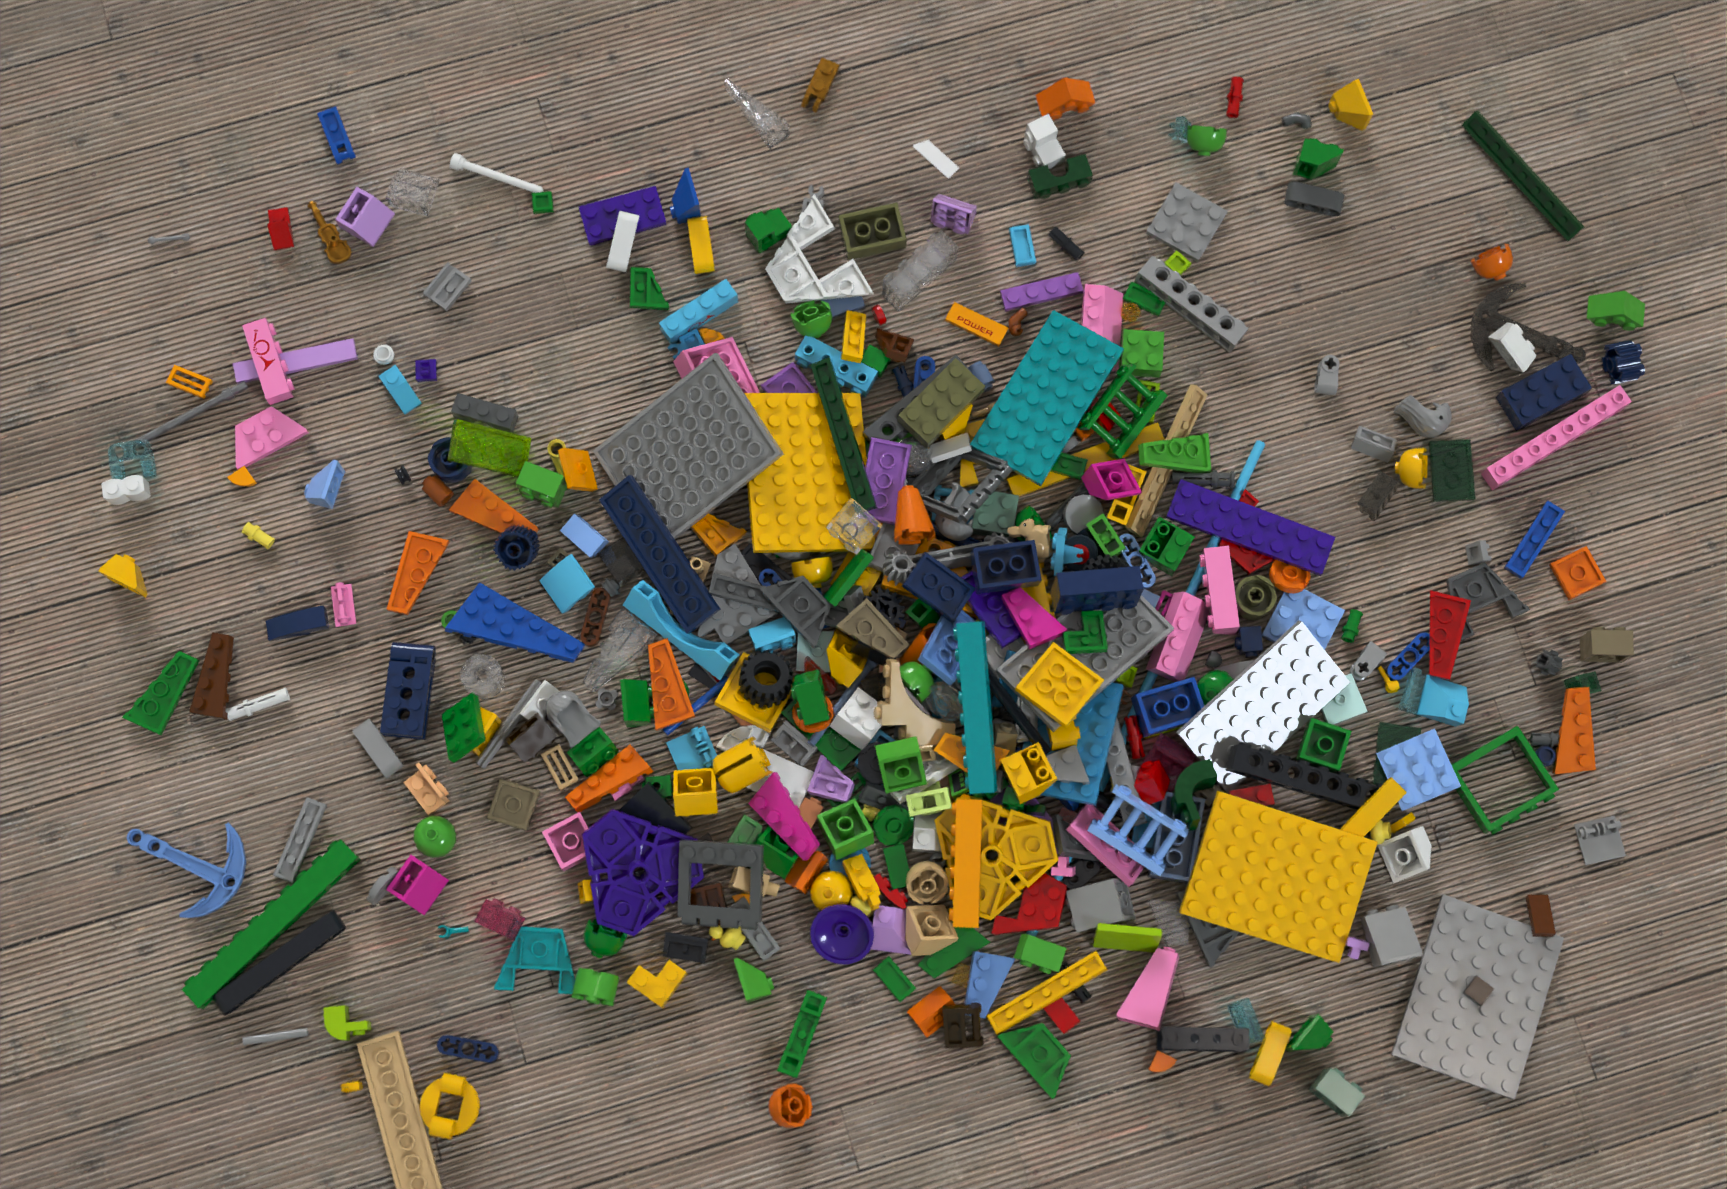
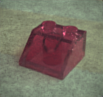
[1136,733,1196,793]

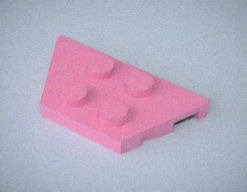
[235,406,308,470]

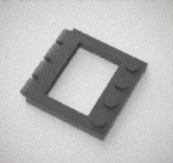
[910,448,1012,523]
[678,839,764,930]

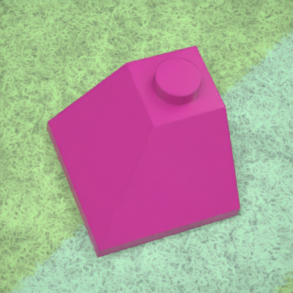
[1081,459,1142,500]

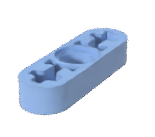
[1119,534,1156,590]

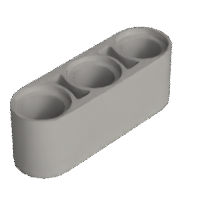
[352,718,404,779]

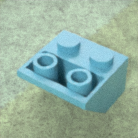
[748,617,796,653]

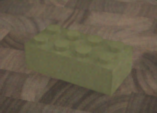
[897,358,985,449]

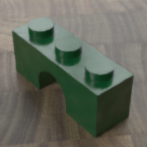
[1027,154,1093,199]

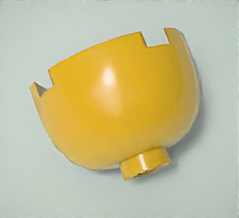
[1395,448,1428,489]
[791,557,833,589]
[810,870,853,910]

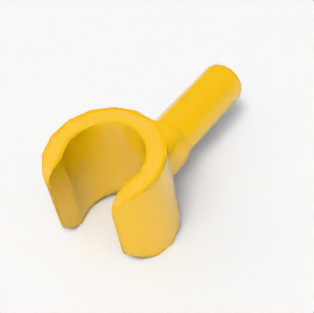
[1377,666,1400,693]

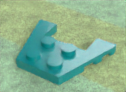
[494,926,575,995]

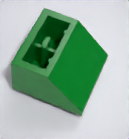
[1292,138,1344,180]
[1139,517,1195,576]

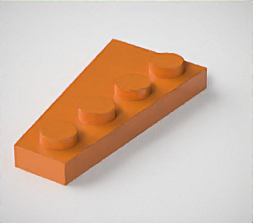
[449,479,539,533]
[387,531,450,616]
[648,638,695,731]

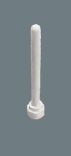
[450,153,543,193]

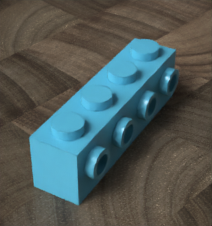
[795,336,878,397]

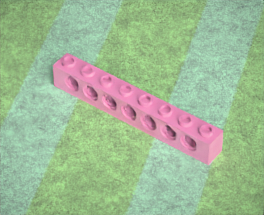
[1481,385,1632,491]

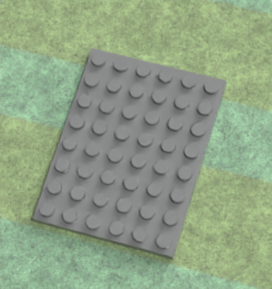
[593,353,784,539]
[1391,894,1564,1100]

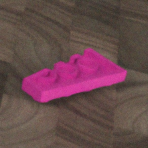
[748,772,820,861]

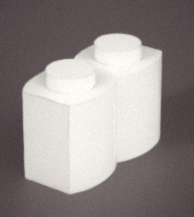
[101,475,151,505]

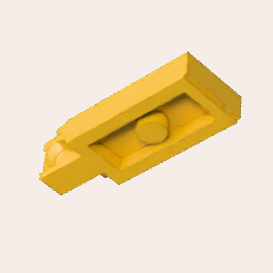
[842,854,881,911]

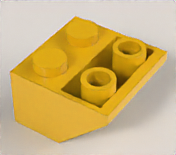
[1000,742,1057,804]

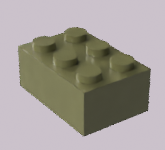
[839,203,907,261]

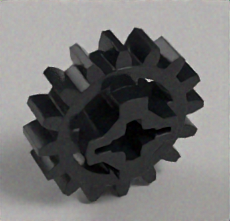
[863,588,905,629]

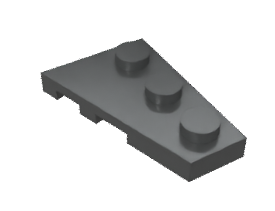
[1052,814,1101,862]

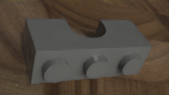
[451,393,519,435]

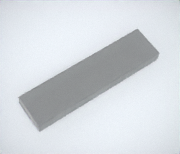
[273,797,327,884]

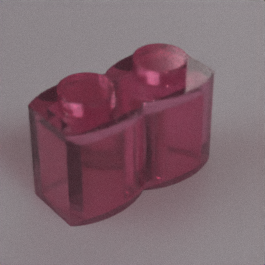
[474,898,525,941]

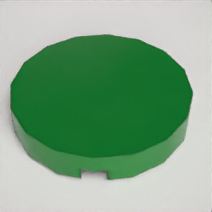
[873,805,914,846]

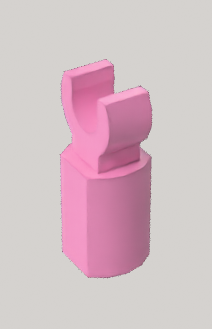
[611,775,644,801]

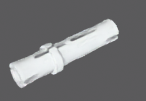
[226,687,290,721]

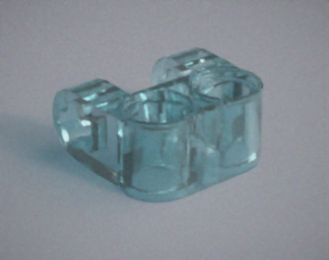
[108,439,157,480]

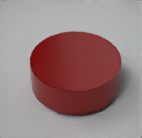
[871,305,887,326]

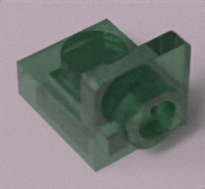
[1564,671,1602,694]

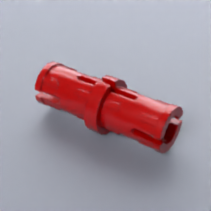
[1226,76,1244,118]
[1124,715,1145,759]

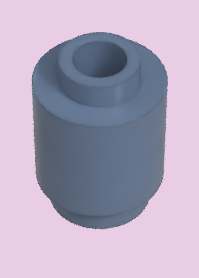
[968,361,995,393]

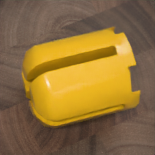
[713,736,773,793]

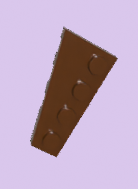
[189,632,234,720]

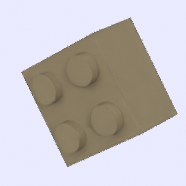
[1580,627,1634,663]

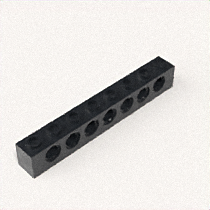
[1226,742,1391,817]

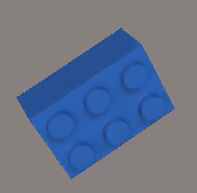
[1131,677,1204,738]

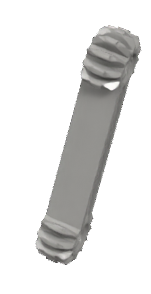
[883,532,1014,586]

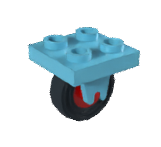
[1050,527,1098,576]

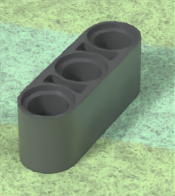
[1284,182,1345,216]

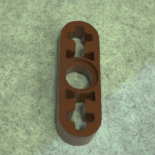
[580,588,611,647]

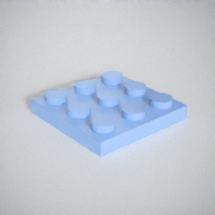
[1262,589,1345,650]
[1376,728,1461,811]

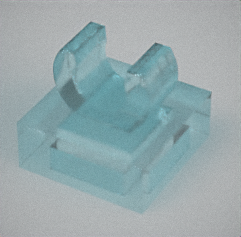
[1169,116,1191,143]

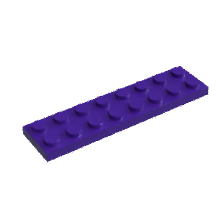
[1166,479,1335,576]

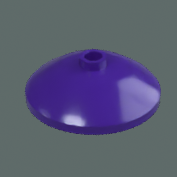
[810,904,874,964]

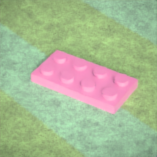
[1066,804,1144,887]

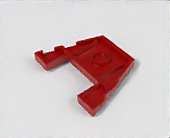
[1218,489,1276,575]
[992,873,1067,935]

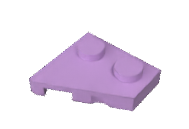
[808,755,855,803]

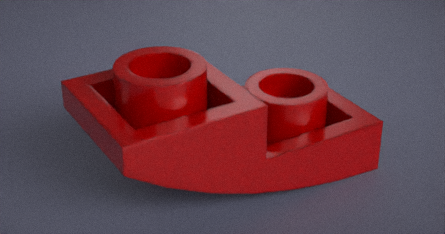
[873,873,908,910]
[1043,998,1081,1034]

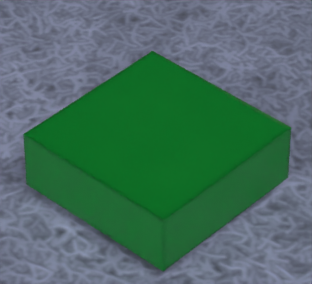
[532,191,554,214]

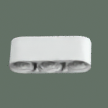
[606,211,639,273]

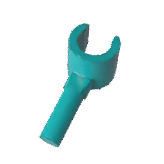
[438,925,469,938]

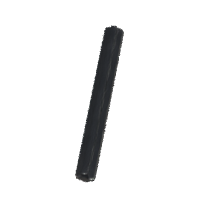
[988,668,1051,755]

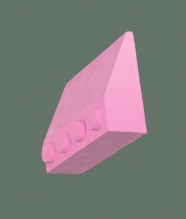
[673,337,760,393]

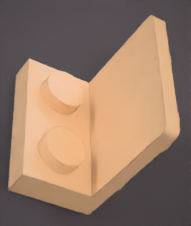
[403,763,450,816]

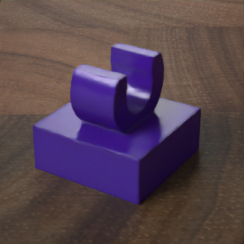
[415,359,437,382]

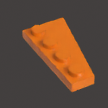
[1552,686,1596,774]
[565,744,654,813]

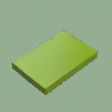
[1093,923,1162,953]

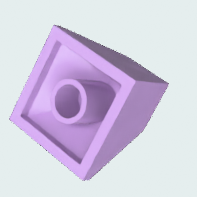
[870,906,912,955]

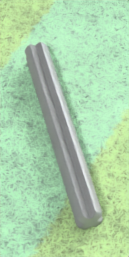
[476,679,542,768]

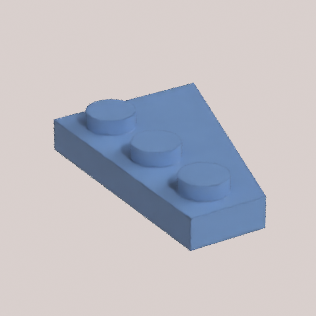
[964,951,1015,1018]

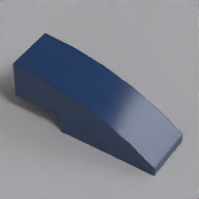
[266,605,329,641]

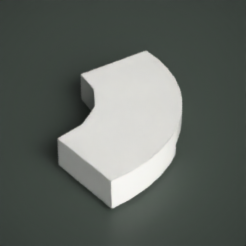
[716,725,773,752]

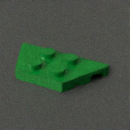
[997,1023,1071,1099]

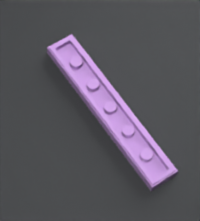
[233,338,358,384]

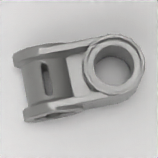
[1314,355,1340,396]
[1350,641,1387,681]

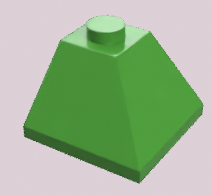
[734,958,774,1003]

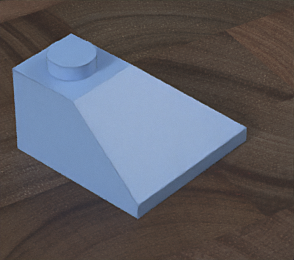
[304,460,345,509]

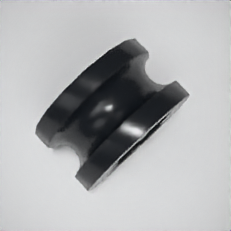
[394,465,412,486]

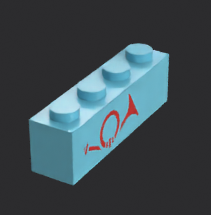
[659,279,738,344]

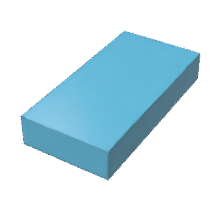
[1009,224,1036,267]

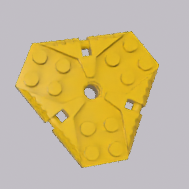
[935,794,1058,920]

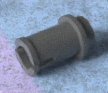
[1530,731,1558,748]

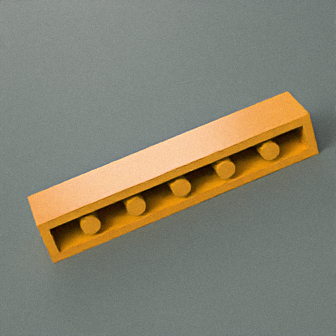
[949,797,983,928]

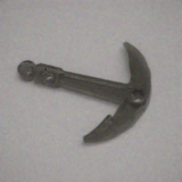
[1471,283,1586,372]

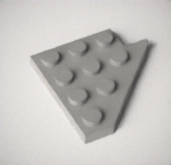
[698,544,778,645]

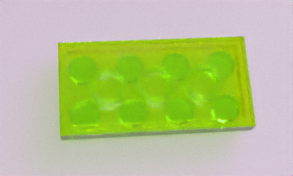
[448,419,531,477]

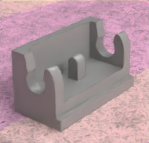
[771,720,818,767]

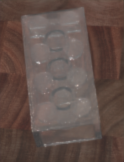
[882,230,959,312]

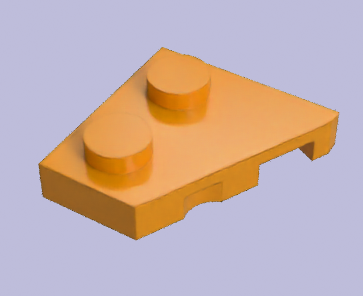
[690,513,747,557]

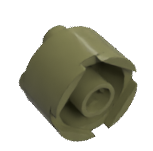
[1235,575,1277,621]

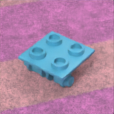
[666,726,717,770]

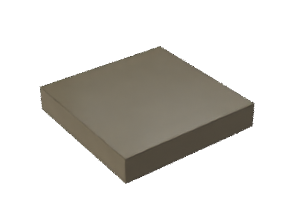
[487,779,540,831]

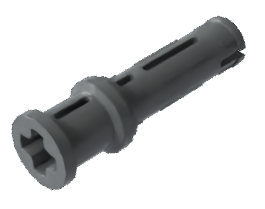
[1172,470,1235,489]

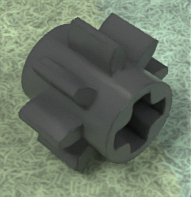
[1536,650,1563,676]

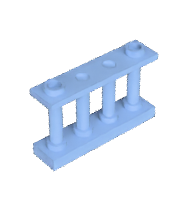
[1087,784,1189,876]

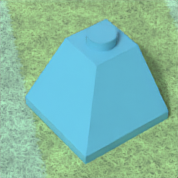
[1417,675,1469,727]

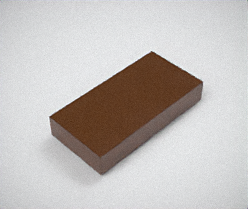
[1526,895,1556,937]

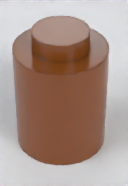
[422,475,454,507]

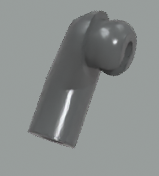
[1282,112,1312,129]

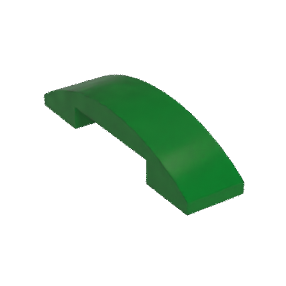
[777,990,827,1078]

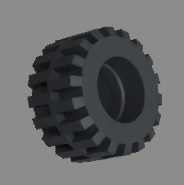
[739,650,793,708]

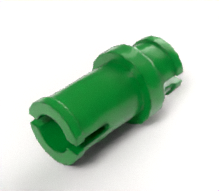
[1341,609,1363,643]

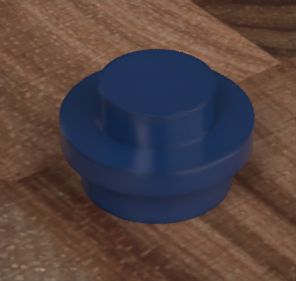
[1535,746,1556,767]

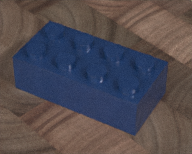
[1496,354,1592,432]
[1051,566,1144,615]

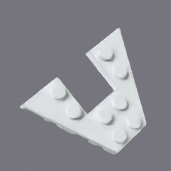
[765,194,874,303]

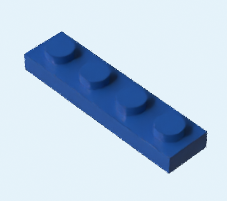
[1504,501,1565,579]

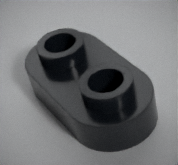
[1063,859,1100,890]

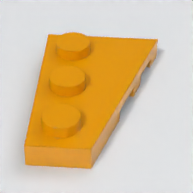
[934,732,1010,773]

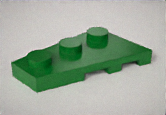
[918,921,990,979]

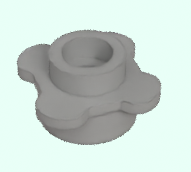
[596,688,618,710]

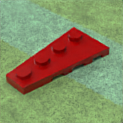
[1429,590,1471,681]

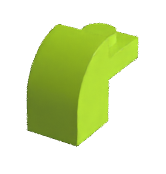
[323,1005,371,1041]

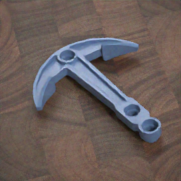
[127,823,246,918]

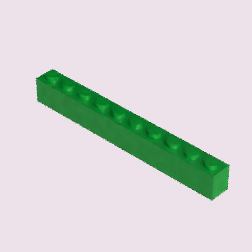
[182,839,361,1010]

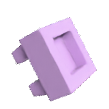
[1345,936,1370,960]

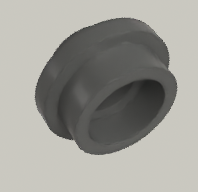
[602,578,621,597]

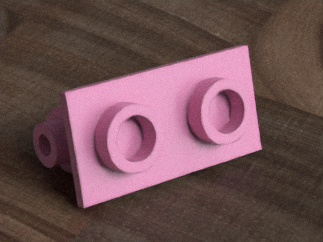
[331,582,356,627]

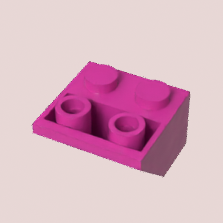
[386,855,449,916]

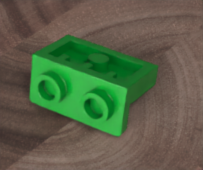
[566,726,619,777]

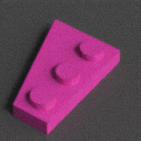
[1001,587,1068,649]

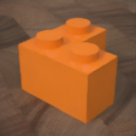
[1035,77,1096,120]

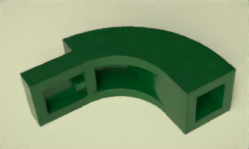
[1171,759,1218,831]

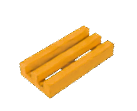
[166,365,213,399]

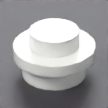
[373,345,394,365]

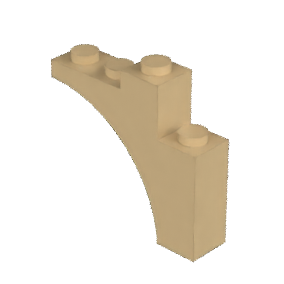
[874,659,956,745]

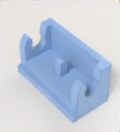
[560,514,609,558]

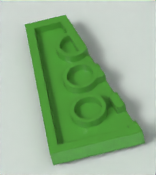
[1138,433,1211,473]

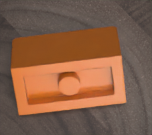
[785,850,828,895]
[907,986,956,1038]

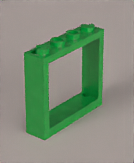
[1452,725,1559,835]

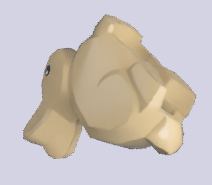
[1007,519,1053,563]

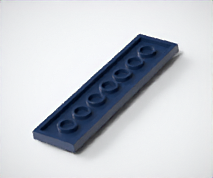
[599,475,721,634]

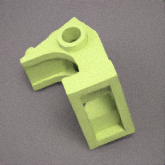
[906,781,952,817]

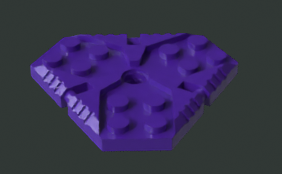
[582,809,704,936]

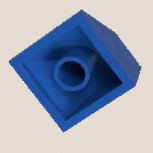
[670,167,701,224]

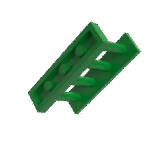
[1078,364,1168,459]

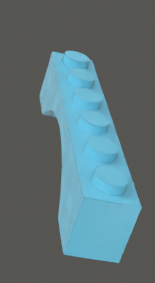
[623,580,740,680]

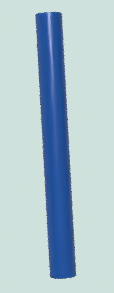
[662,676,728,735]

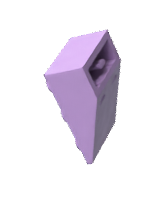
[931,194,977,234]

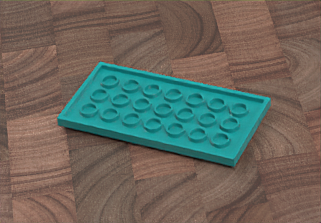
[970,310,1124,486]

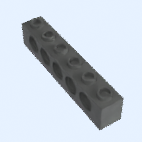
[863,355,972,444]

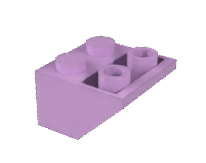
[335,187,395,247]

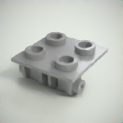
[1574,815,1626,866]

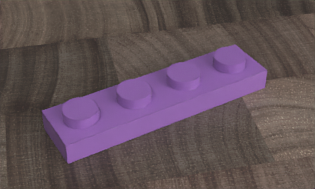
[1000,272,1083,312]

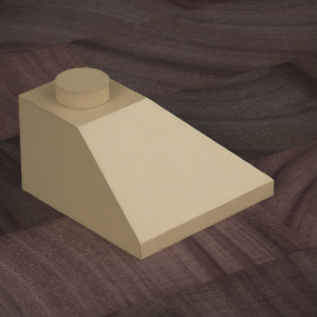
[905,905,959,956]

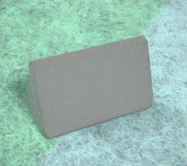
[1351,426,1397,463]

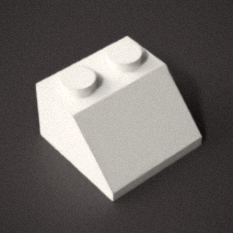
[1488,322,1536,372]

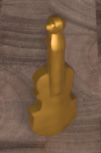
[307,201,351,264]

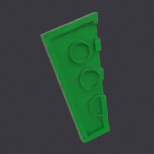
[122,651,199,735]

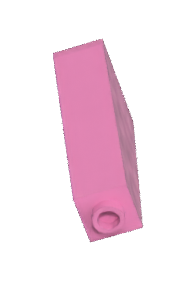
[1117,947,1179,1031]

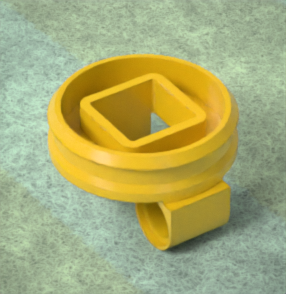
[420,1072,480,1140]

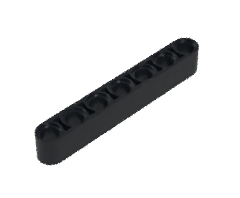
[212,910,347,1016]

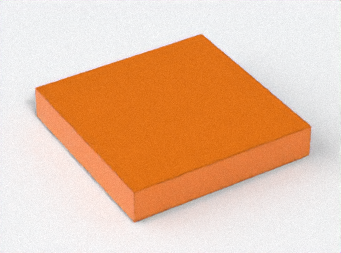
[1549,546,1607,601]

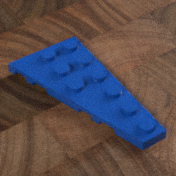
[445,582,585,663]

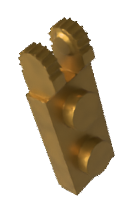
[801,57,840,113]

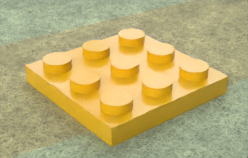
[1015,642,1104,729]
[714,652,795,733]

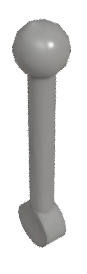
[148,233,190,244]

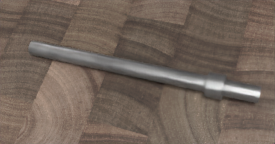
[135,381,248,447]

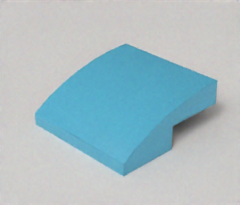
[539,554,595,614]

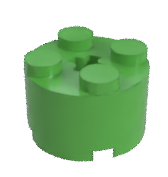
[571,968,619,1007]

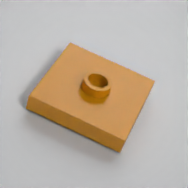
[558,448,598,492]

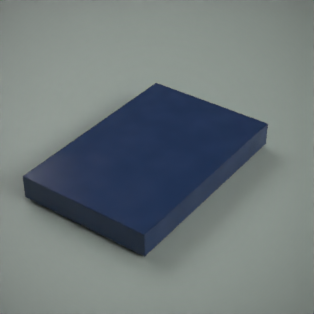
[902,552,976,623]

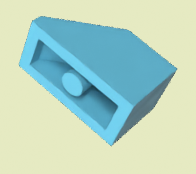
[378,365,422,414]

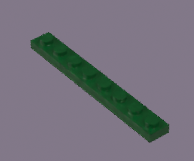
[1462,110,1584,242]
[810,357,877,515]

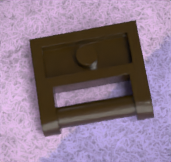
[943,1003,984,1048]

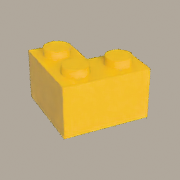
[626,960,688,1009]

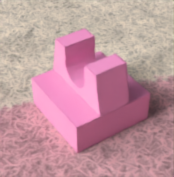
[1051,856,1076,877]

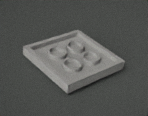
[1146,182,1228,262]

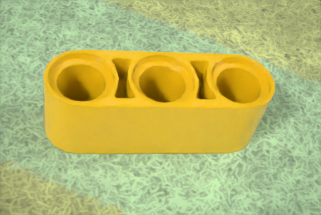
[687,216,715,274]
[1249,1021,1292,1087]

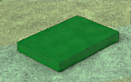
[823,549,874,606]

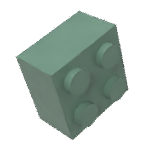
[972,491,1019,539]
[1308,1068,1365,1117]

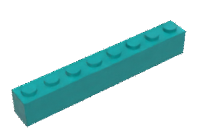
[953,621,998,794]

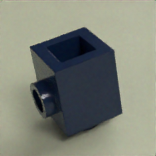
[1235,626,1263,658]

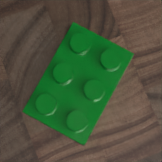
[441,692,486,763]

